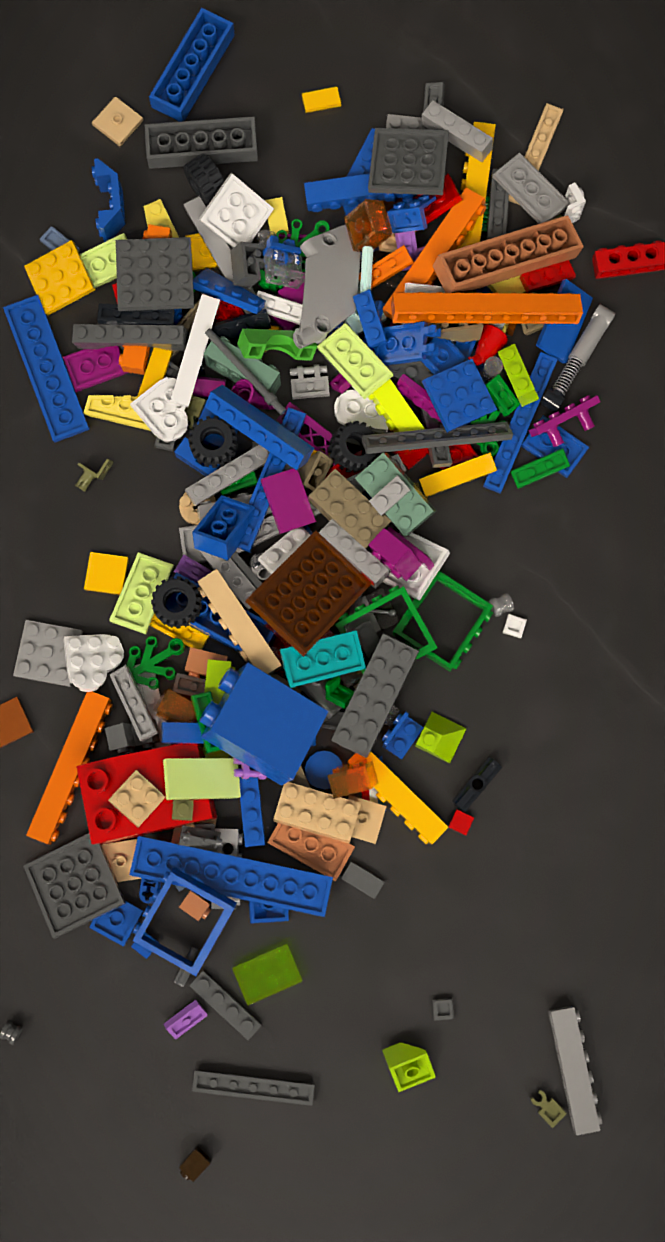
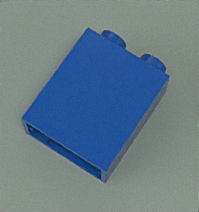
[199,663,329,786]

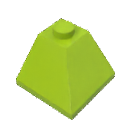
[415,712,466,764]
[382,1043,436,1092]

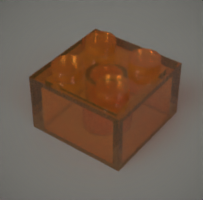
[344,199,393,252]
[153,689,197,723]
[327,759,379,799]

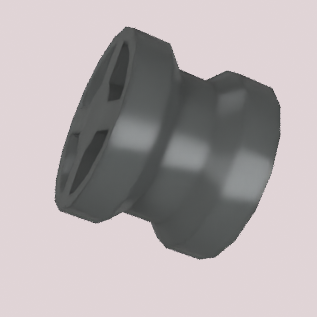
[0,1020,23,1045]

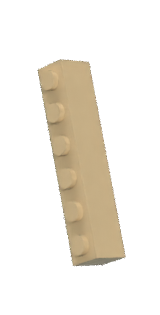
[197,569,282,675]

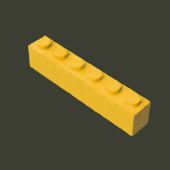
[347,752,448,845]

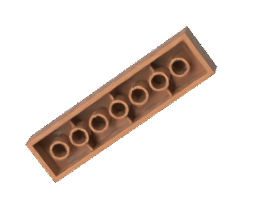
[433,215,584,293]

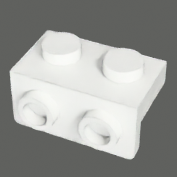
[564,183,586,223]

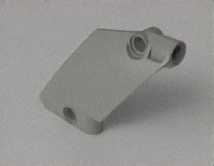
[293,222,361,349]

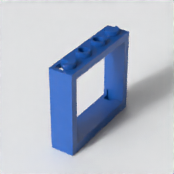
[133,867,237,976]

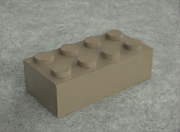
[308,469,391,549]

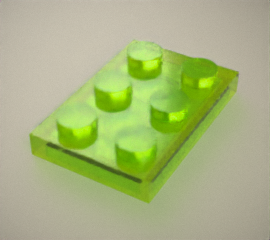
[232,944,303,1006]

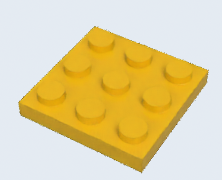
[24,240,95,316]

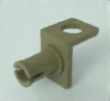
[75,459,114,492]

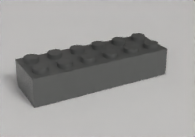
[145,117,258,169]
[331,634,420,758]

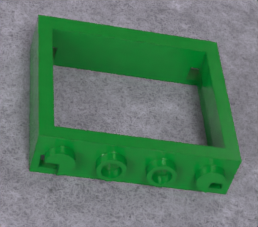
[392,571,493,672]
[336,585,438,674]

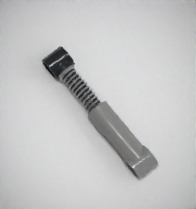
[540,304,616,413]

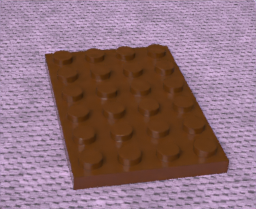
[245,530,372,657]

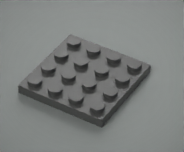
[368,128,449,195]
[116,237,194,311]
[24,833,126,938]

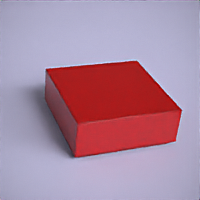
[448,809,474,836]

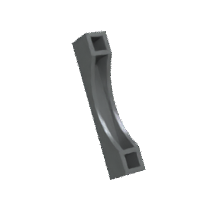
[72,324,189,351]

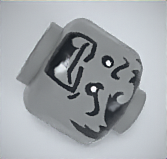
[249,552,271,581]

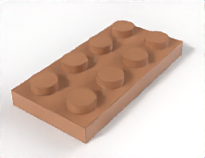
[267,823,355,881]

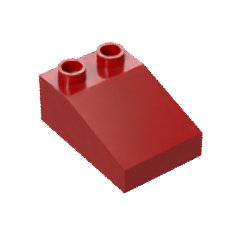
[76,743,217,845]

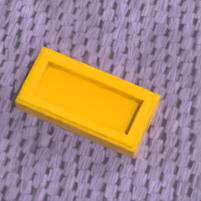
[302,87,341,113]

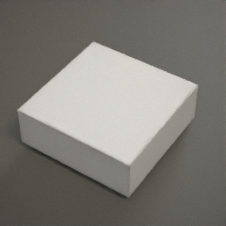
[502,614,527,639]

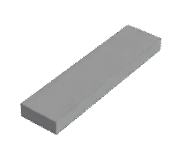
[110,665,159,742]

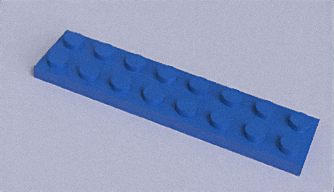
[3,295,90,443]

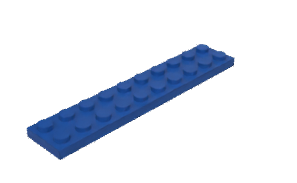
[129,836,333,917]

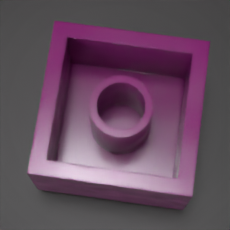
[368,528,422,582]

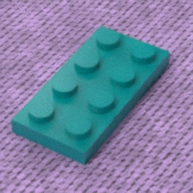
[280,630,366,688]

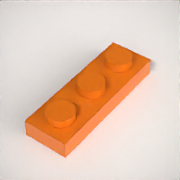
[359,245,414,289]

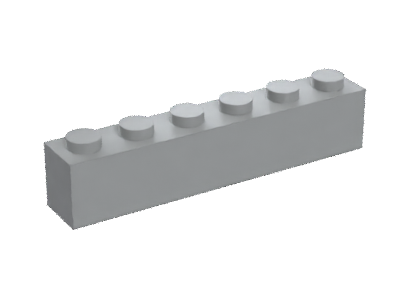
[548,1006,602,1135]

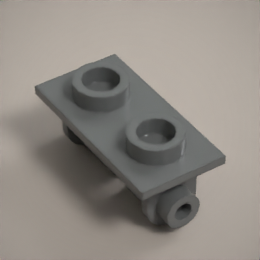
[178,825,222,852]

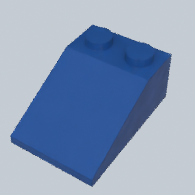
[192,495,255,560]

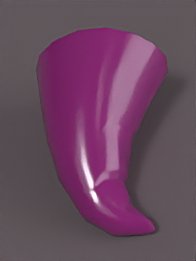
[231,379,275,410]

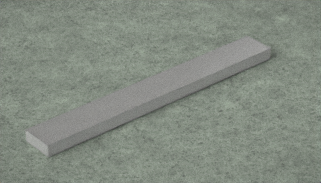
[183,196,271,322]

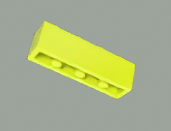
[367,379,425,432]

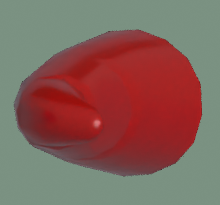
[468,324,508,366]

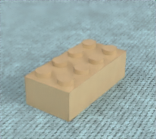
[274,782,361,844]

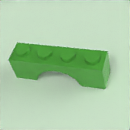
[237,329,317,360]

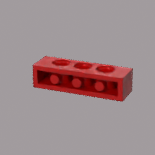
[592,241,665,279]

